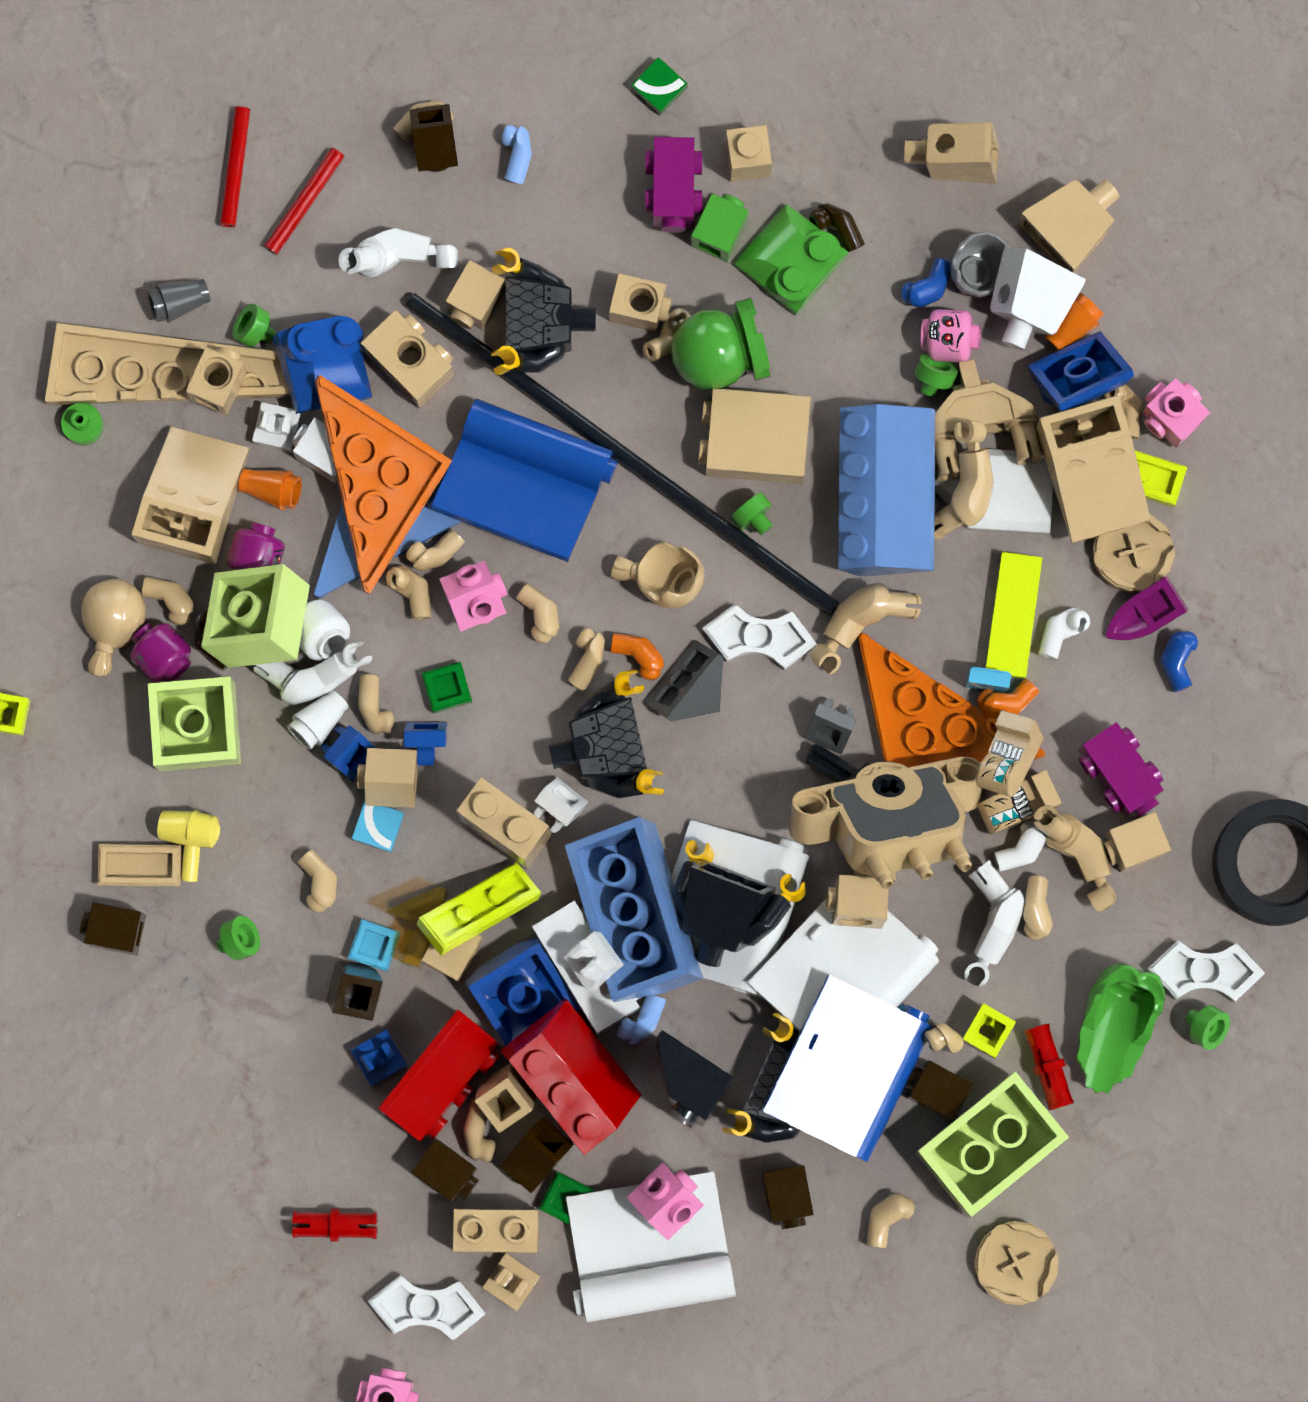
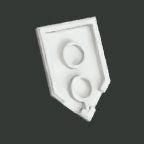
[935,449,1053,534]

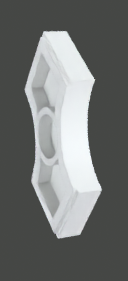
[702,604,817,670]
[1147,941,1265,1002]
[368,1275,486,1340]

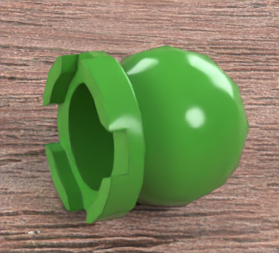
[671,298,771,390]

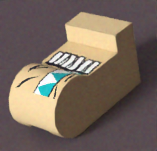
[978,710,1044,797]
[977,770,1062,835]

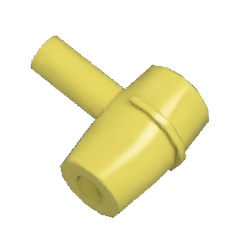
[157,810,220,882]

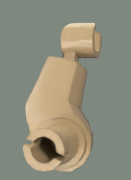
[934,421,994,540]
[811,583,921,674]
[1034,805,1117,912]

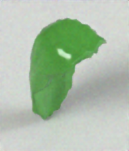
[1076,963,1165,1093]

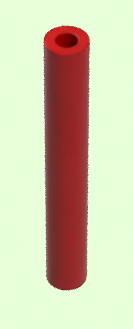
[220,106,251,228]
[264,147,345,255]

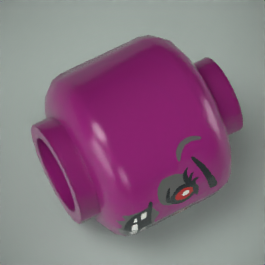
[226,522,285,570]

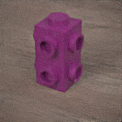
[645,137,702,233]
[1078,722,1164,817]

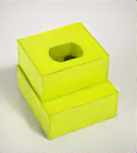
[0,693,31,736]
[962,1003,1016,1059]

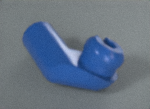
[901,258,951,307]
[1161,631,1198,693]

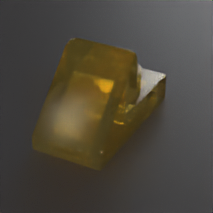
[386,886,448,971]

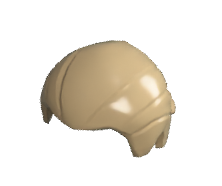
[610,542,705,609]
[81,579,146,676]

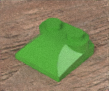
[734,204,848,316]

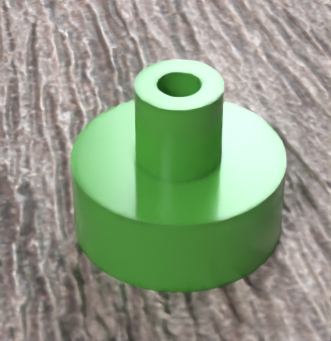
[232,303,276,347]
[914,354,958,396]
[61,403,104,446]
[731,492,773,535]
[216,916,260,960]
[1186,1005,1230,1050]

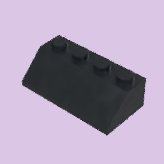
[656,1030,734,1128]

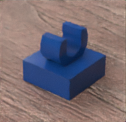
[404,722,447,766]
[321,725,376,782]
[350,1029,408,1087]

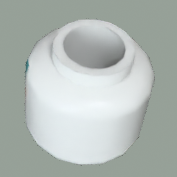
[299,600,350,661]

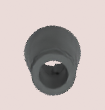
[147,279,211,323]

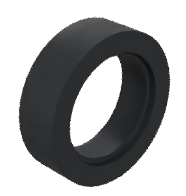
[1212,799,1308,926]

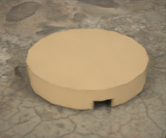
[1092,514,1175,593]
[974,1221,1059,1305]

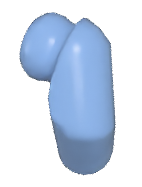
[501,124,532,184]
[616,995,666,1045]

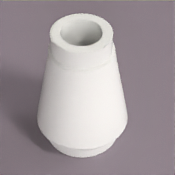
[288,690,349,750]

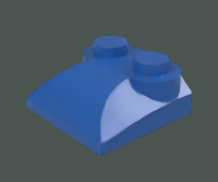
[273,316,372,414]
[1027,331,1134,411]
[466,938,580,1046]

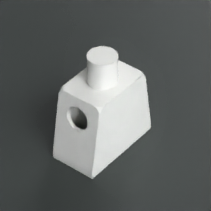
[990,247,1086,351]

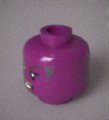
[130,623,192,683]

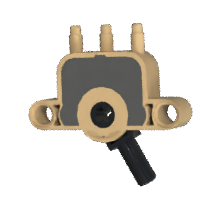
[789,744,982,889]

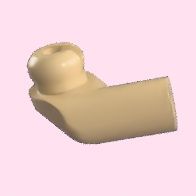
[1023,875,1053,940]

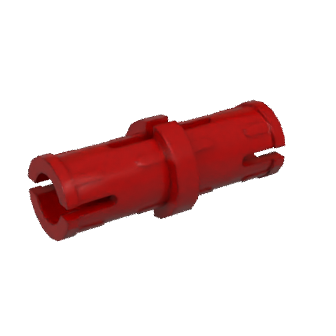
[1023,1023,1075,1111]
[292,1209,378,1242]

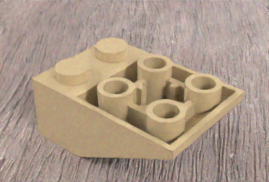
[1035,395,1151,544]
[131,426,250,565]

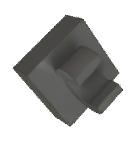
[804,699,857,755]

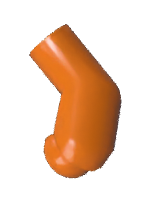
[611,633,664,680]
[977,678,1040,718]

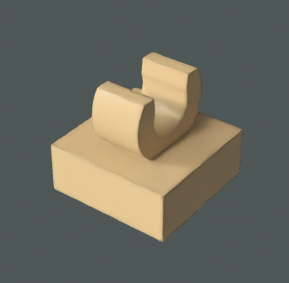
[482,1253,541,1311]

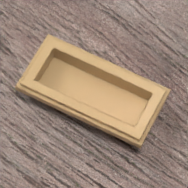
[97,844,182,887]

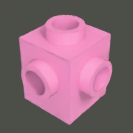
[1142,378,1210,448]
[439,560,508,632]
[627,1163,704,1240]
[356,1368,419,1402]

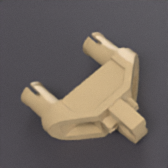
[935,359,1043,481]

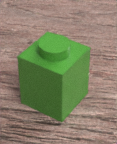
[691,193,749,263]

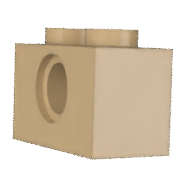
[361,310,454,408]
[453,1209,539,1253]

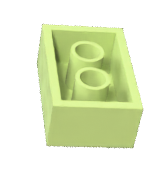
[915,1072,1069,1218]

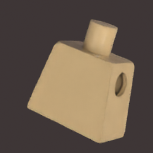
[904,122,999,183]
[1018,179,1120,274]

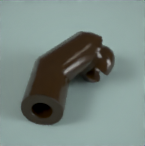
[809,203,865,252]

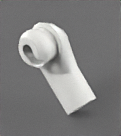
[1038,608,1090,660]
[994,819,1046,872]

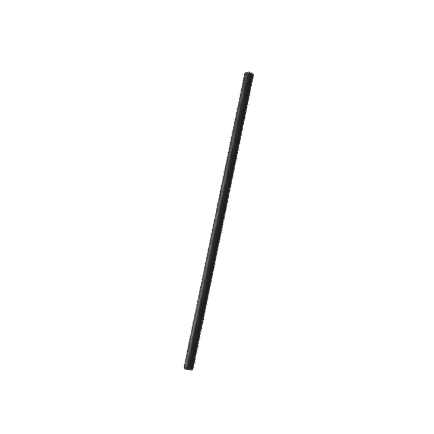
[406,293,840,616]

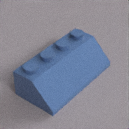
[838,404,935,577]
[565,817,703,1002]

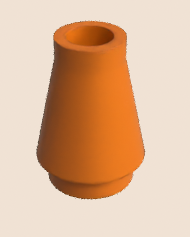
[1045,292,1104,351]
[238,468,302,511]

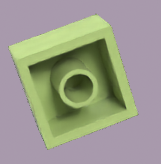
[201,564,310,668]
[148,676,241,772]

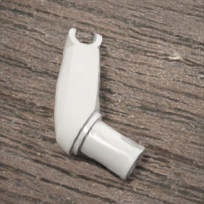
[338,228,458,277]
[253,641,372,705]
[964,860,1025,987]

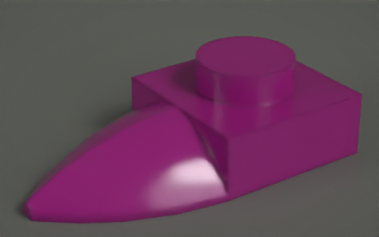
[1106,576,1189,640]

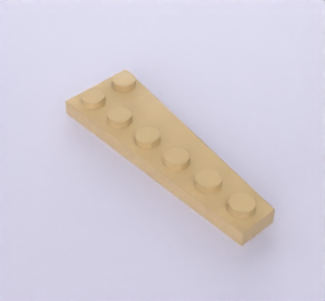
[45,323,291,405]

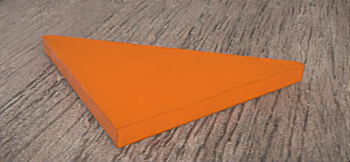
[315,375,452,594]
[857,633,1045,768]

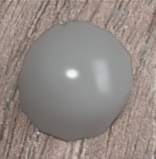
[950,231,1009,298]

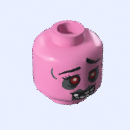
[921,309,981,362]

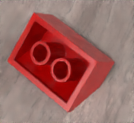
[500,998,642,1155]
[378,1009,500,1143]

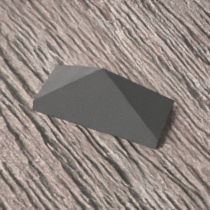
[645,640,723,721]

